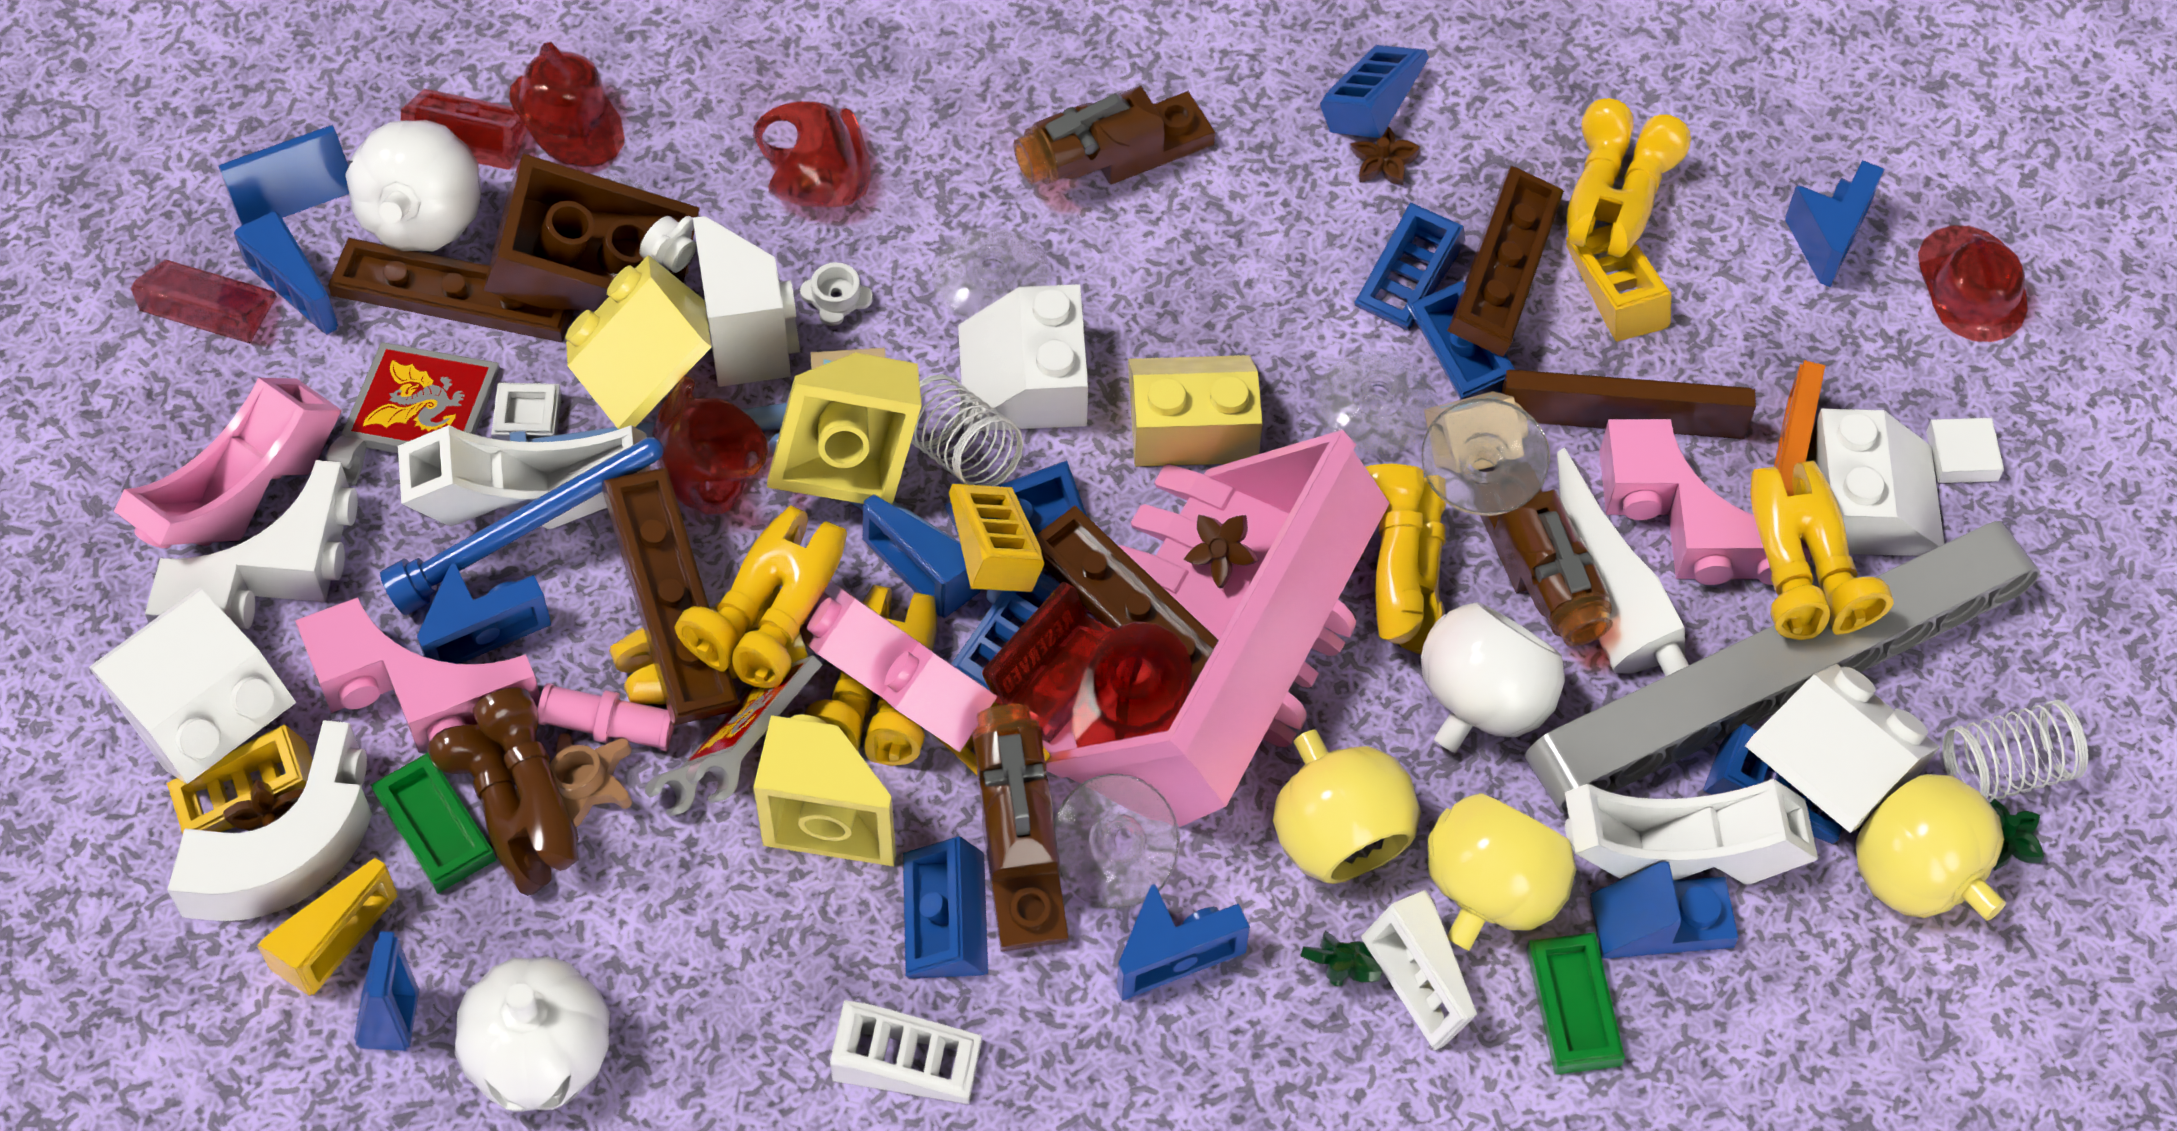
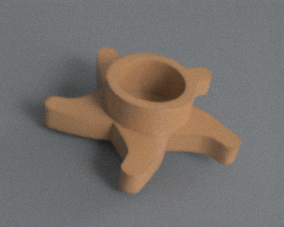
[550,733,632,828]

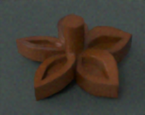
[1350,126,1421,185]
[1184,515,1259,588]
[223,780,304,831]

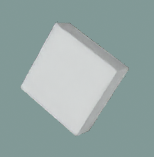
[491,383,562,441]
[1926,418,2004,483]

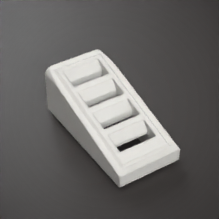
[1361,890,1477,1051]
[830,1000,982,1105]

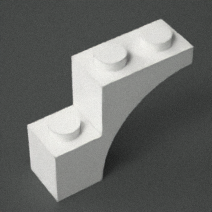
[398,425,650,529]
[145,460,358,630]
[1565,779,1818,884]

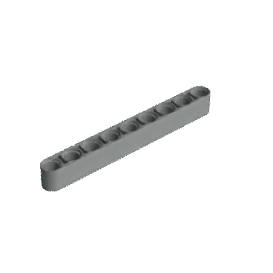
[1525,521,2041,814]

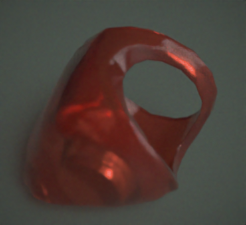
[753,101,871,207]
[652,376,768,515]

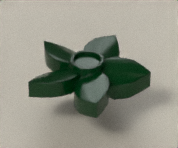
[1990,799,2044,871]
[1300,930,1382,986]

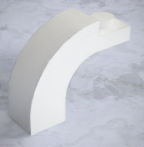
[167,720,372,921]

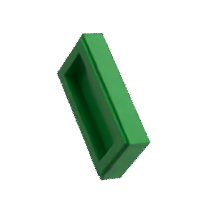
[370,752,496,894]
[1526,932,1625,1075]

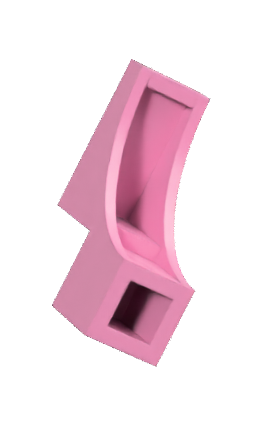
[114,378,342,548]
[1599,419,1811,585]
[800,580,998,752]
[295,597,541,752]

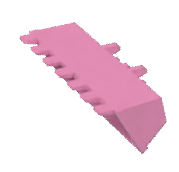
[1015,430,1389,828]

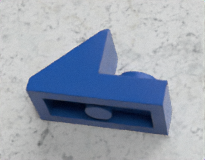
[1785,160,1885,288]
[417,562,551,664]
[1590,862,1739,959]
[1116,883,1250,1001]

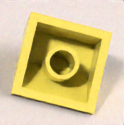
[565,255,712,429]
[767,352,922,505]
[1128,355,1263,467]
[753,714,896,866]

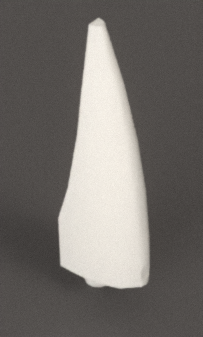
[1557,447,1689,676]

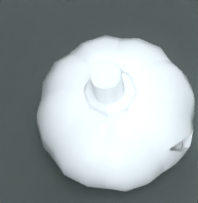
[345,120,481,252]
[1421,602,1565,753]
[455,956,610,1112]

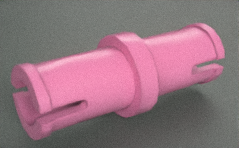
[538,683,675,751]

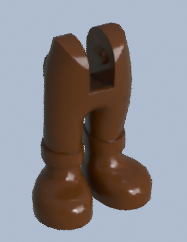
[427,687,579,896]

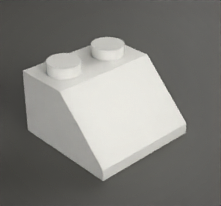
[693,216,800,387]
[958,284,1088,432]
[1807,408,1944,556]
[89,588,296,784]
[1745,664,1940,833]

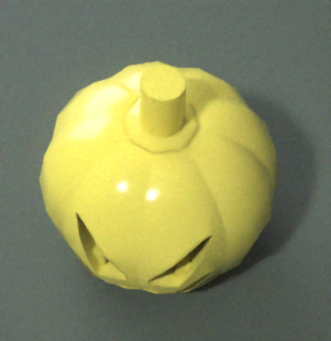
[1273,730,1421,884]
[1856,774,2006,921]
[1428,793,1576,951]

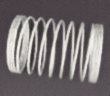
[911,374,1023,486]
[1942,699,2089,802]

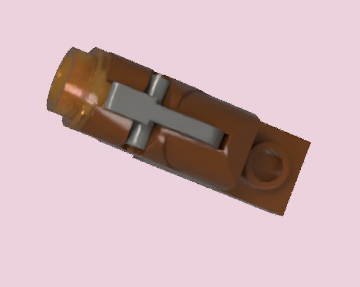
[1013,85,1215,185]
[1469,464,1613,646]
[972,704,1069,952]

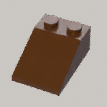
[483,153,700,311]

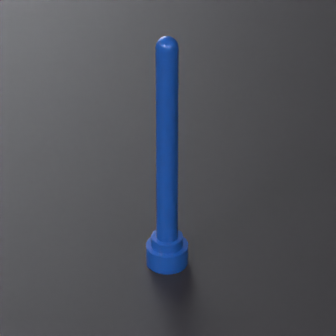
[380,437,664,616]

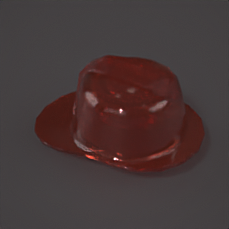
[509,41,625,167]
[1918,225,2028,342]
[1071,622,1192,748]

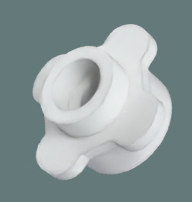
[640,216,696,273]
[800,262,872,326]

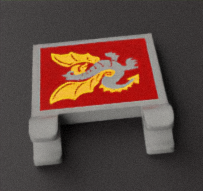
[326,342,500,486]
[645,655,822,817]

